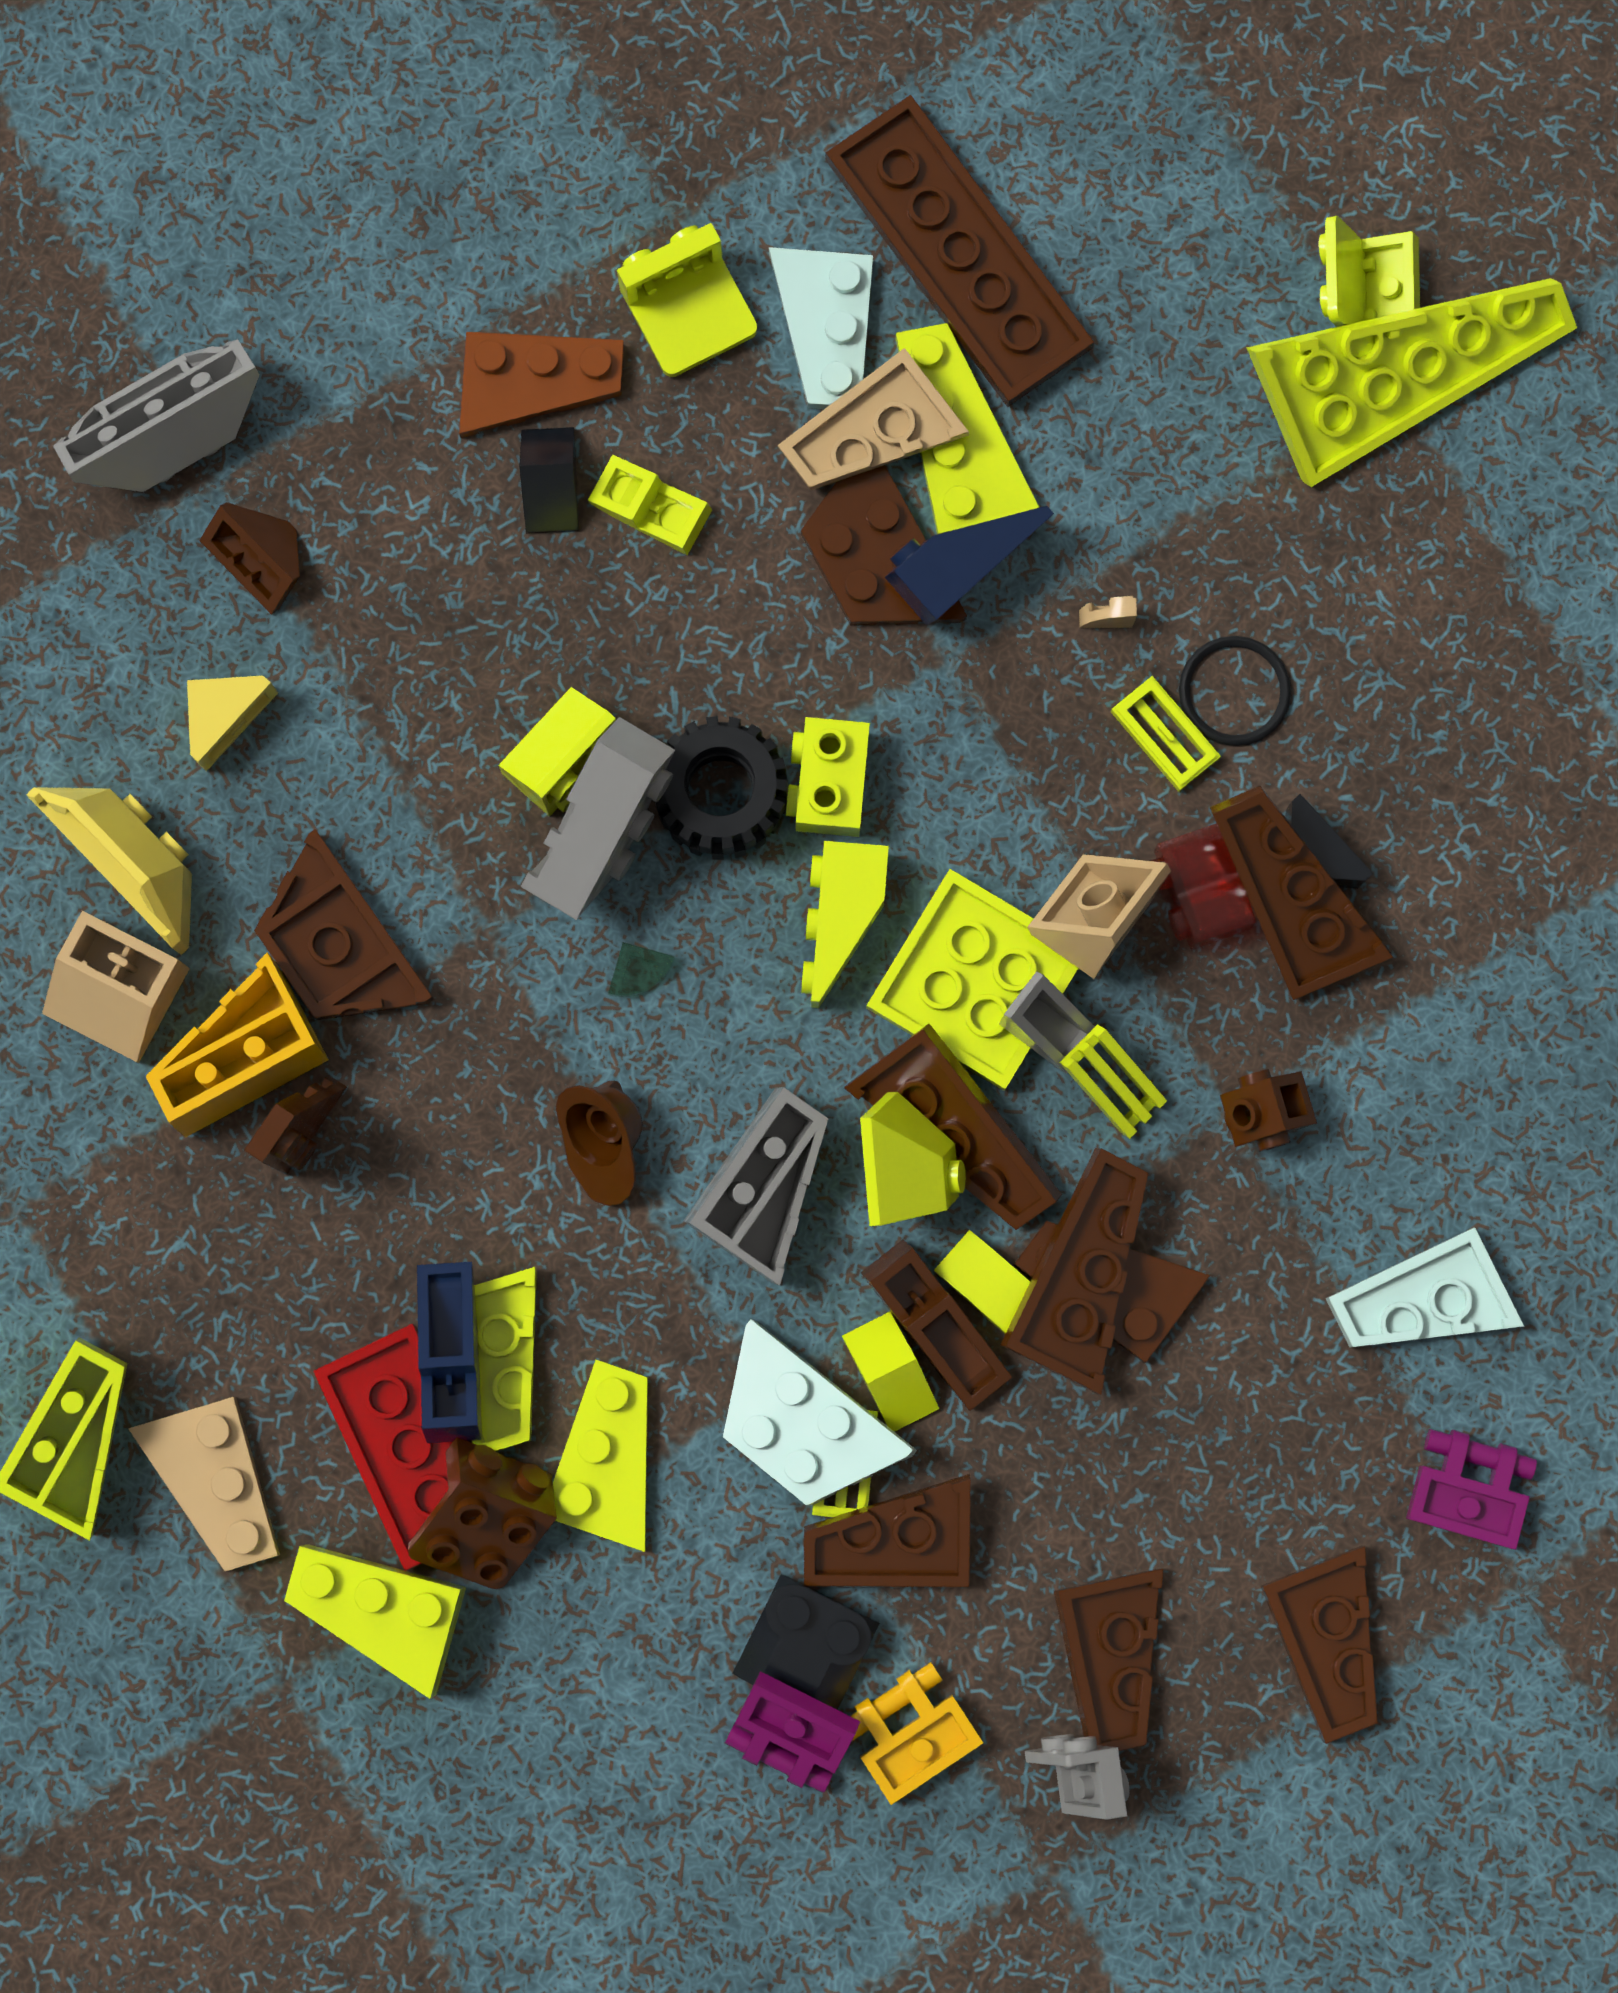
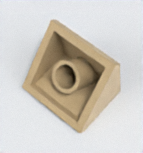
[1028,854,1171,979]

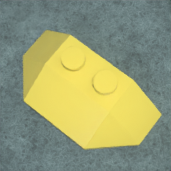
[26,787,192,955]

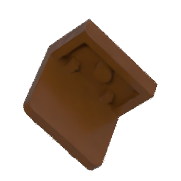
[408,1437,557,1589]

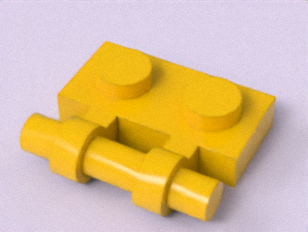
[851,1662,983,1805]

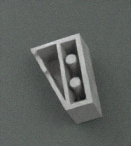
[521,717,675,920]
[683,1087,828,1286]

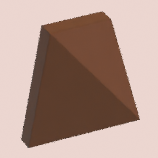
[199,503,300,615]

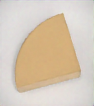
[1079,596,1137,628]

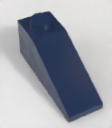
[885,506,1054,625]

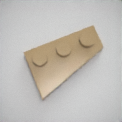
[778,348,969,490]
[128,1397,280,1572]

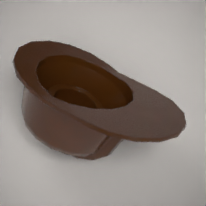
[556,1081,643,1206]

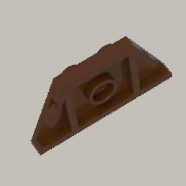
[801,465,967,626]
[254,829,434,1020]

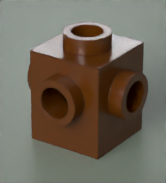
[1220,1069,1317,1152]

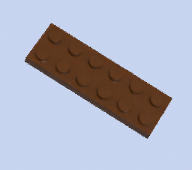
[825,95,1094,407]

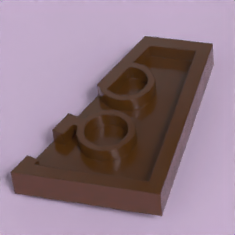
[244,1075,347,1175]
[1014,1221,1210,1363]
[1261,1546,1377,1744]
[1054,1569,1163,1751]

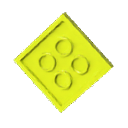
[866,869,1078,1091]

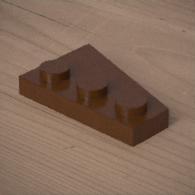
[804,1474,971,1587]

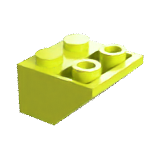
[498,687,616,817]

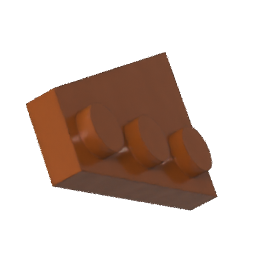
[459,332,625,438]

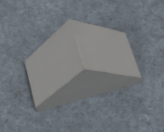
[999,971,1095,1074]

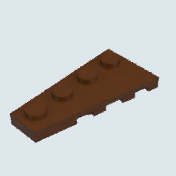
[1210,786,1393,1000]
[844,1023,1062,1230]
[1000,1148,1148,1395]

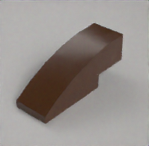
[861,1239,1012,1411]

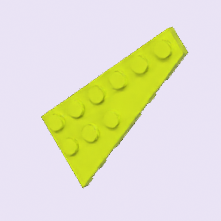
[1246,278,1577,487]

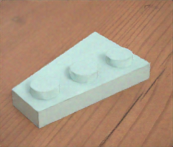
[769,247,873,409]
[1325,1228,1524,1348]

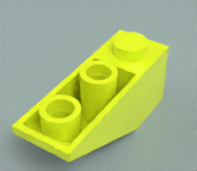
[801,841,889,1008]

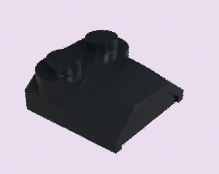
[732,1574,880,1710]

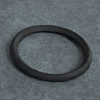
[1179,636,1291,746]

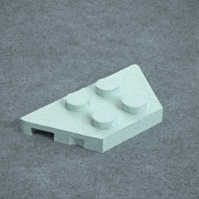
[723,1319,917,1506]

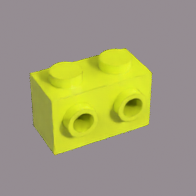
[786,717,870,837]

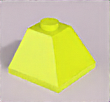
[860,1092,966,1226]

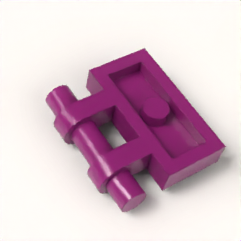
[1406,1429,1537,1550]
[725,1671,860,1793]

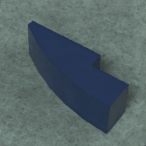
[417,1262,482,1443]

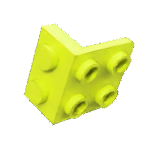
[1319,216,1420,327]
[617,223,757,377]

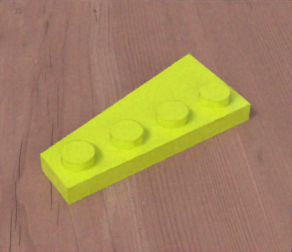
[896,323,1039,534]

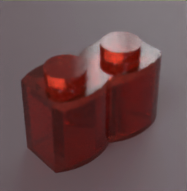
[1150,823,1256,950]

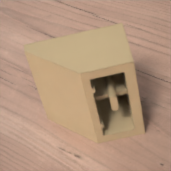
[42,911,190,1063]

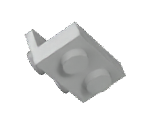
[1025,1734,1129,1820]

